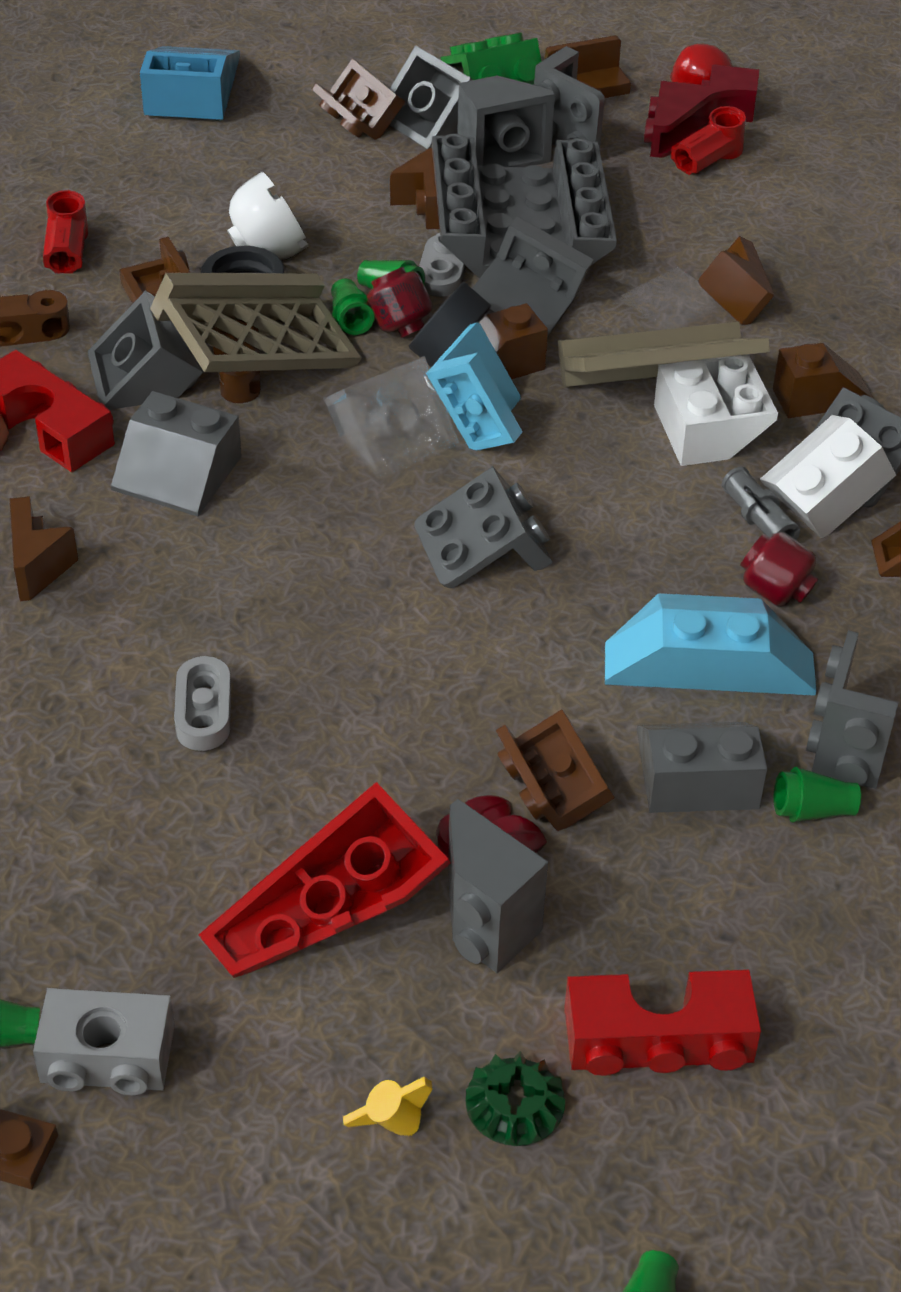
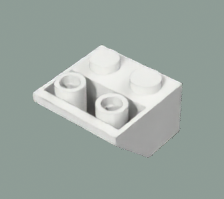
[654,354,778,466]

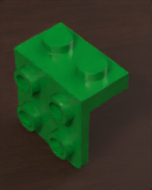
[440,32,542,85]

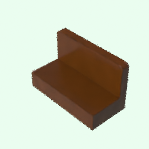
[545,35,631,98]

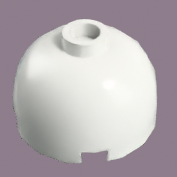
[227,172,308,261]

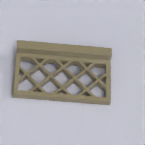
[150,273,361,372]
[558,321,770,387]

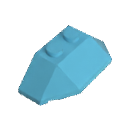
[605,593,816,695]

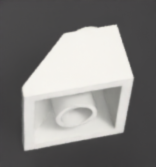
[760,415,896,538]

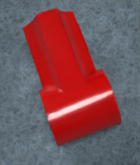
[671,106,746,175]
[43,190,88,274]

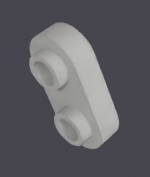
[419,233,466,297]
[174,656,231,751]

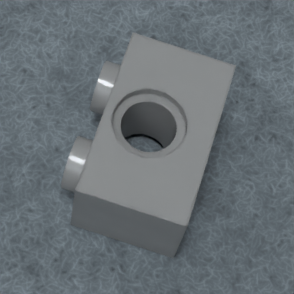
[33,988,174,1095]

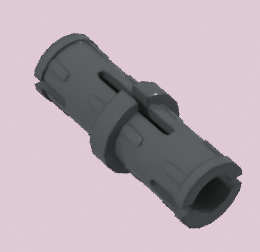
[722,467,800,540]

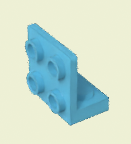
[426,322,523,451]

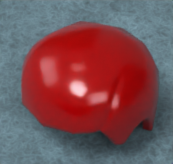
[670,44,733,85]

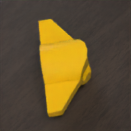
[343,1077,433,1136]

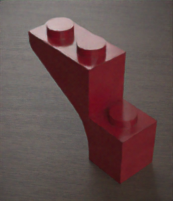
[644,64,760,158]

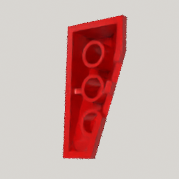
[198,782,451,978]

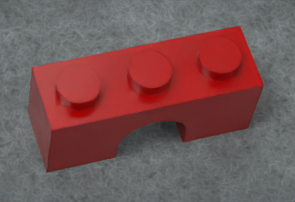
[0,349,115,472]
[564,969,761,1076]

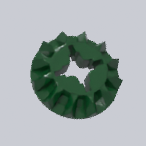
[465,1051,566,1146]

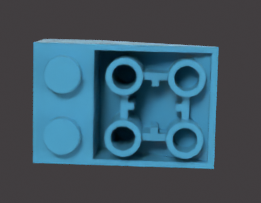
[140,46,240,120]

